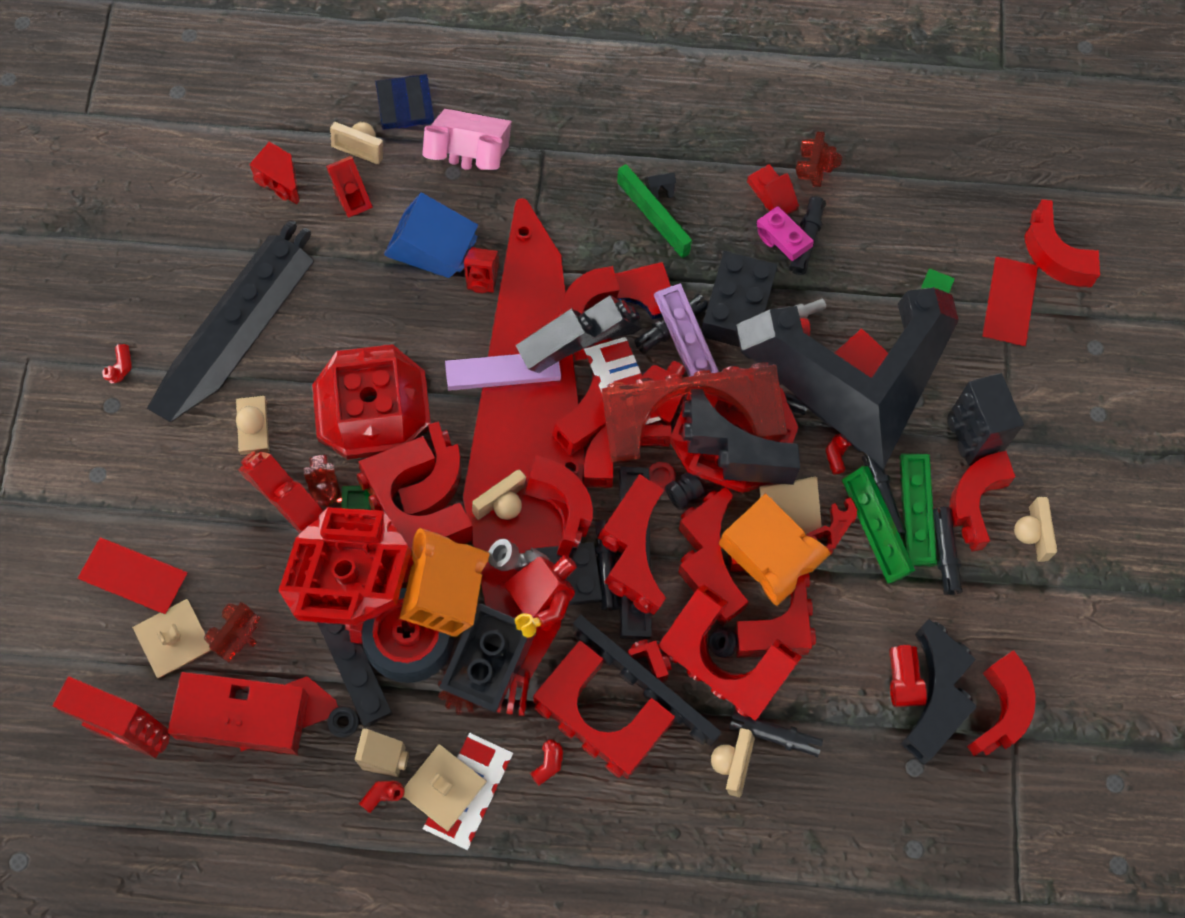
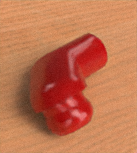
[103,344,132,383]
[825,433,851,475]
[530,739,564,786]
[358,780,405,813]

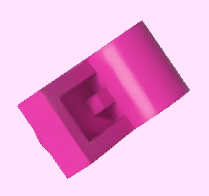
[757,206,814,261]

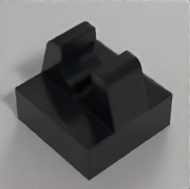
[644,172,676,200]

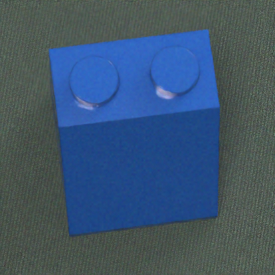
[384,192,478,278]

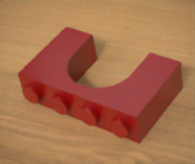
[357,436,473,567]
[728,554,816,658]
[658,584,802,721]
[533,641,675,779]
[52,676,170,759]

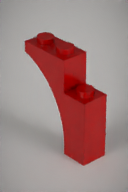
[552,338,613,456]
[238,451,323,533]
[598,474,666,615]
[678,487,749,627]

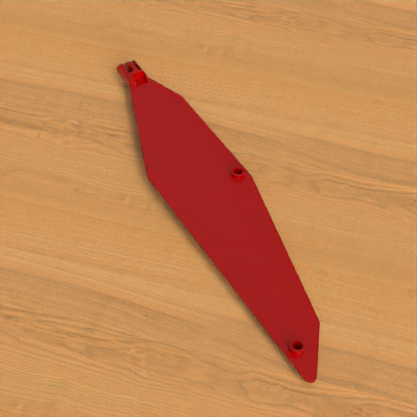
[463,198,585,716]

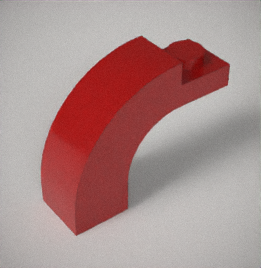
[1025,199,1100,287]
[558,266,620,361]
[398,421,462,516]
[584,421,671,488]
[949,451,1016,552]
[524,455,593,557]
[967,650,1036,756]

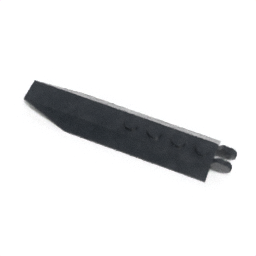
[147,220,314,423]

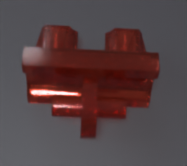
[796,132,842,187]
[303,455,342,507]
[204,602,260,662]

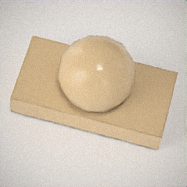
[330,122,383,165]
[236,396,269,455]
[472,469,526,520]
[1014,497,1057,562]
[711,728,755,797]

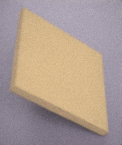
[759,476,822,534]
[132,599,213,679]
[404,744,487,832]

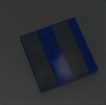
[375,74,434,130]

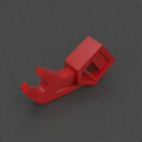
[805,497,857,555]

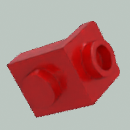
[627,640,672,682]

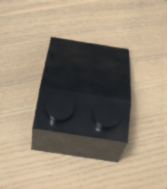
[439,603,537,713]

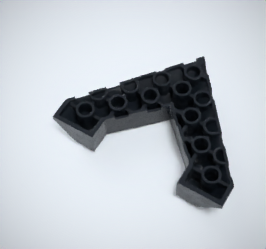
[735,287,959,471]

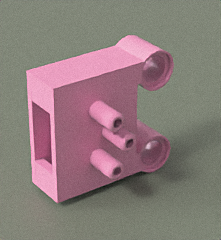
[422,109,511,170]

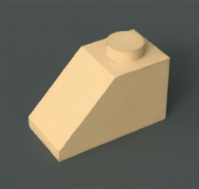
[355,728,409,777]

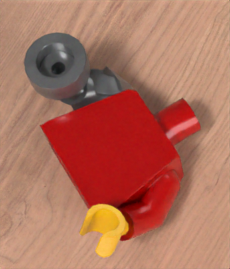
[488,539,577,638]

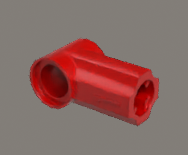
[890,645,927,707]

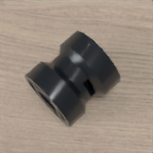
[665,472,705,510]

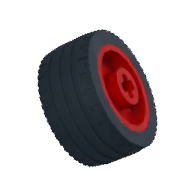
[362,588,454,683]

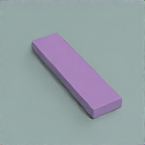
[654,283,719,386]
[445,354,561,391]

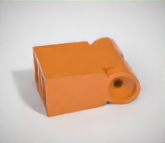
[719,493,830,606]
[400,528,490,637]

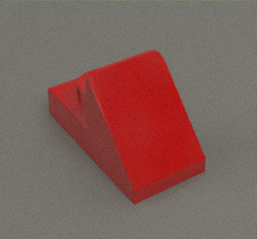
[326,156,373,218]
[747,164,799,215]

